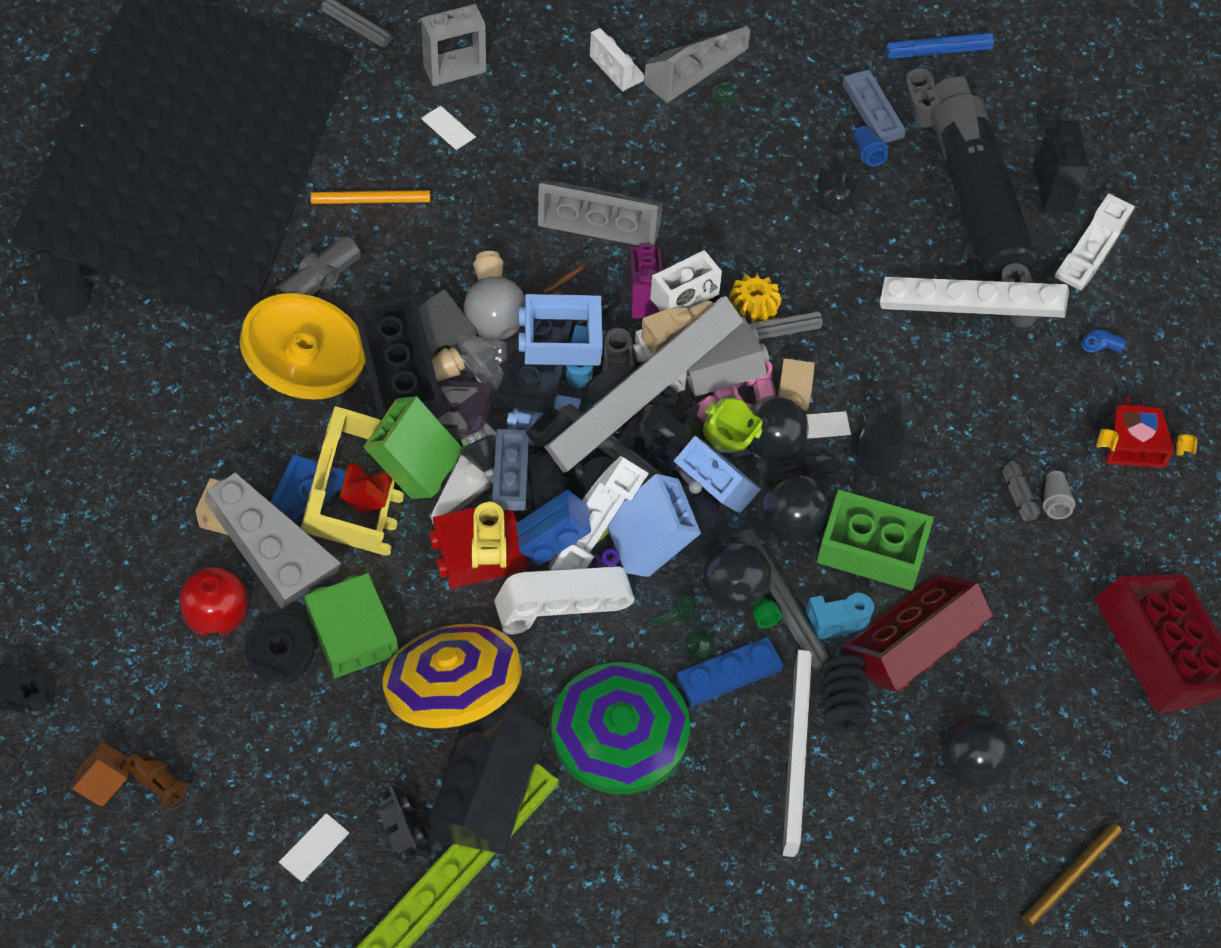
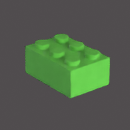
[817,489,934,591]

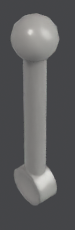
[675,465,702,494]

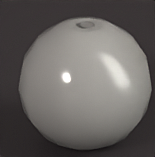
[463,276,525,340]

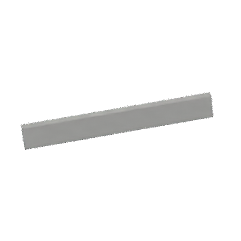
[544,296,744,473]

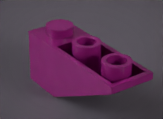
[630,244,663,318]

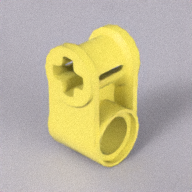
[472,502,506,568]

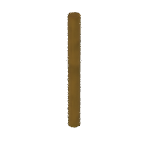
[1021,822,1122,927]

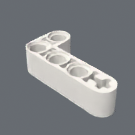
[495,567,635,635]

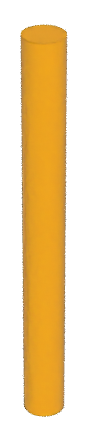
[311,190,430,204]

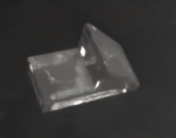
[458,334,507,397]

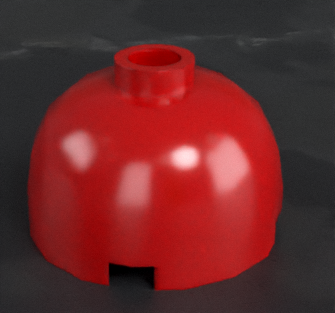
[179,567,248,636]

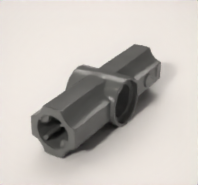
[275,236,361,296]

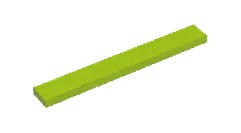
[357,763,559,948]

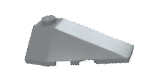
[644,26,751,103]

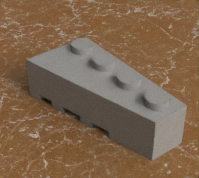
[205,473,341,609]

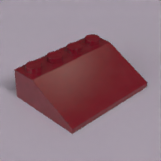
[1095,574,1221,713]

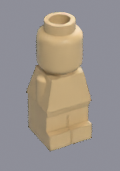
[641,301,714,354]

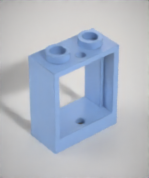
[519,294,602,365]
[674,436,761,513]

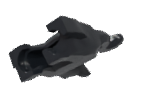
[617,386,707,476]

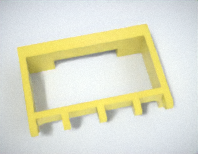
[300,406,404,556]

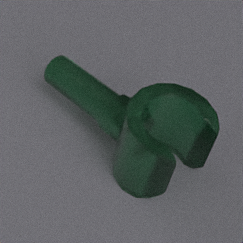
[650,596,695,627]

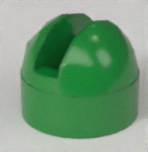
[752,599,782,628]

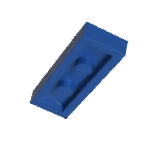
[676,637,783,707]

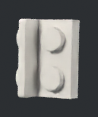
[590,28,644,91]

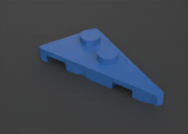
[270,454,346,525]

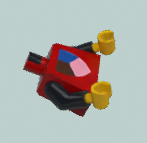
[1095,394,1198,468]

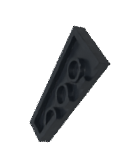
[491,319,574,413]

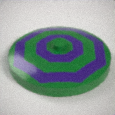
[551,662,690,795]

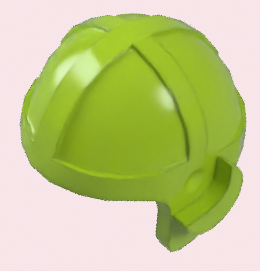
[703,398,763,453]

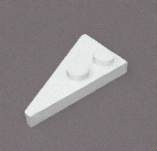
[431,419,497,524]

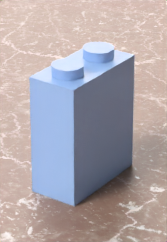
[608,474,701,577]

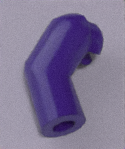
[587,549,620,568]

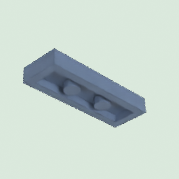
[842,70,906,143]
[492,429,529,511]

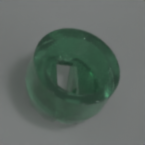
[712,82,734,106]
[685,631,714,659]

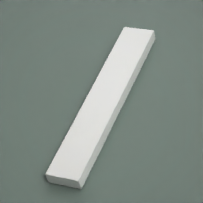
[782,650,812,857]

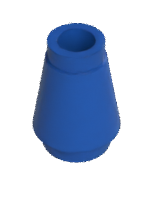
[854,126,888,167]

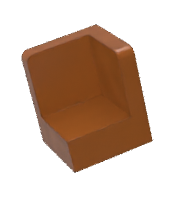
[72,741,129,806]

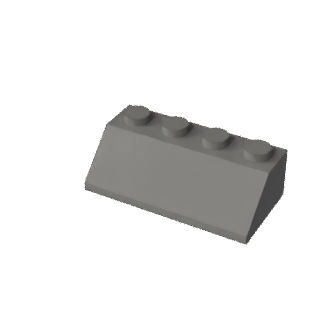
[538,180,663,246]

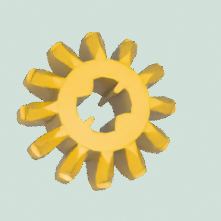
[729,273,781,323]

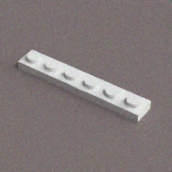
[880,277,1069,318]

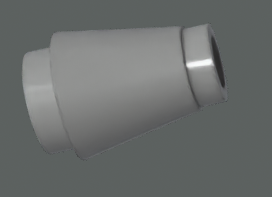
[1043,471,1076,519]

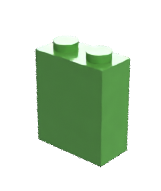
[363,396,462,499]
[304,573,398,679]

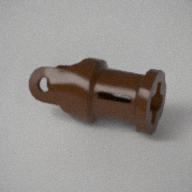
[126,754,189,808]

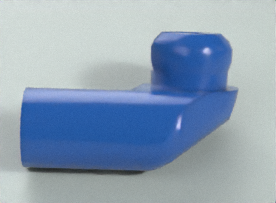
[1081,329,1127,354]

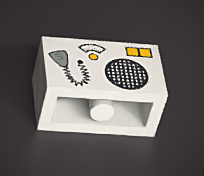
[650,250,722,311]

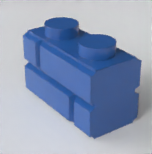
[516,490,591,565]

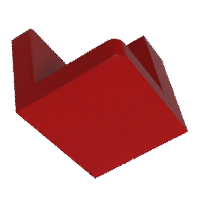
[340,464,392,513]

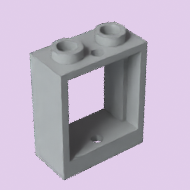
[421,4,486,86]

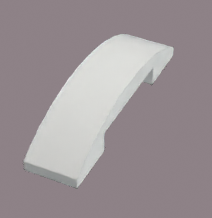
[1055,193,1135,291]
[548,456,649,571]

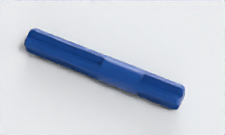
[886,32,994,59]

